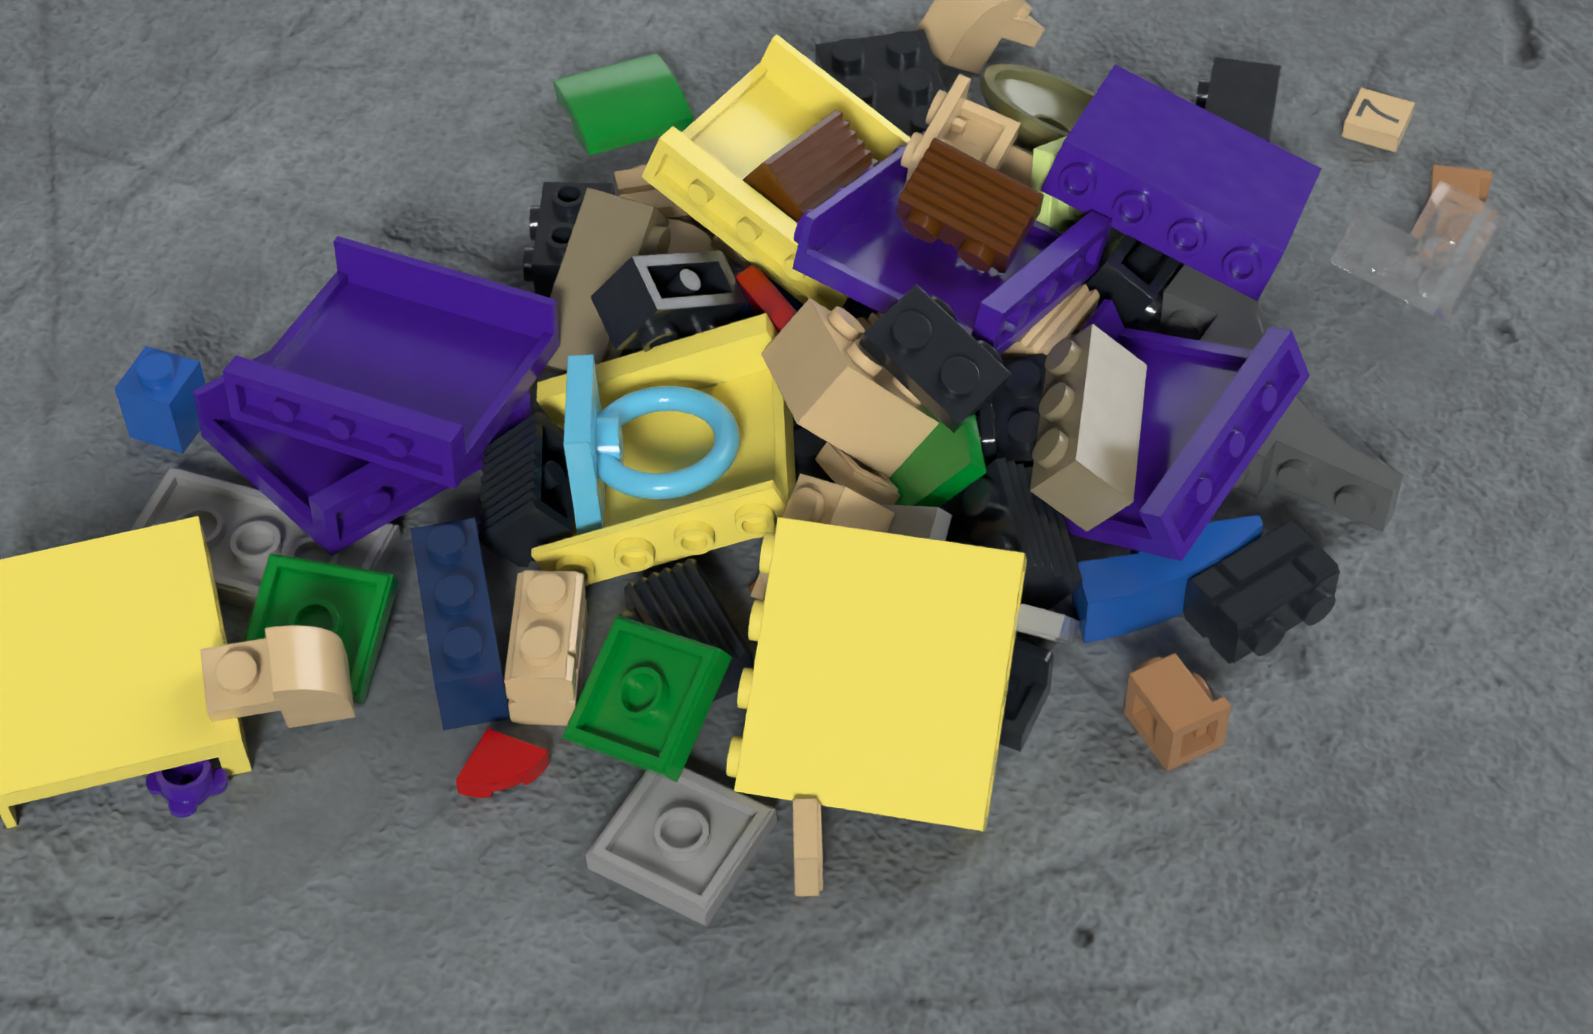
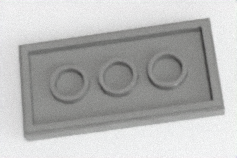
[130,466,401,609]

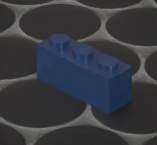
[410,517,510,730]

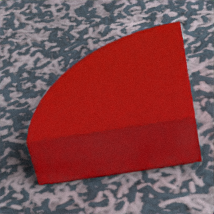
[456,728,550,798]

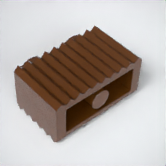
[743,110,879,223]
[897,138,1044,274]

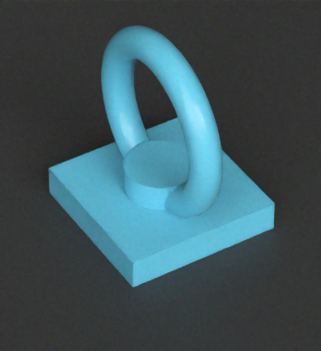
[564,354,740,535]

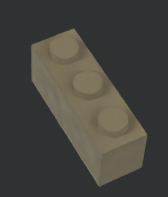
[543,187,671,376]
[1030,324,1147,532]

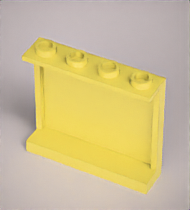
[641,34,910,311]
[531,313,796,587]
[0,516,252,829]
[726,517,1027,831]

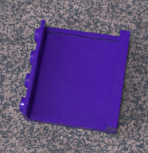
[1040,65,1322,301]
[792,131,1113,355]
[223,236,560,489]
[1063,299,1310,561]
[193,350,531,556]

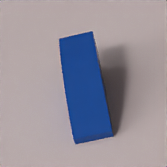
[1071,515,1263,643]

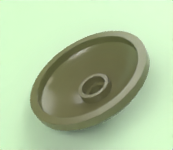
[980,64,1095,152]

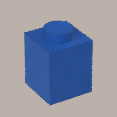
[115,346,206,453]

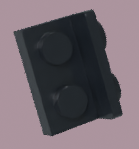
[975,355,1048,468]

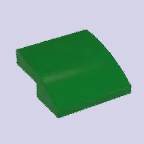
[553,53,694,155]

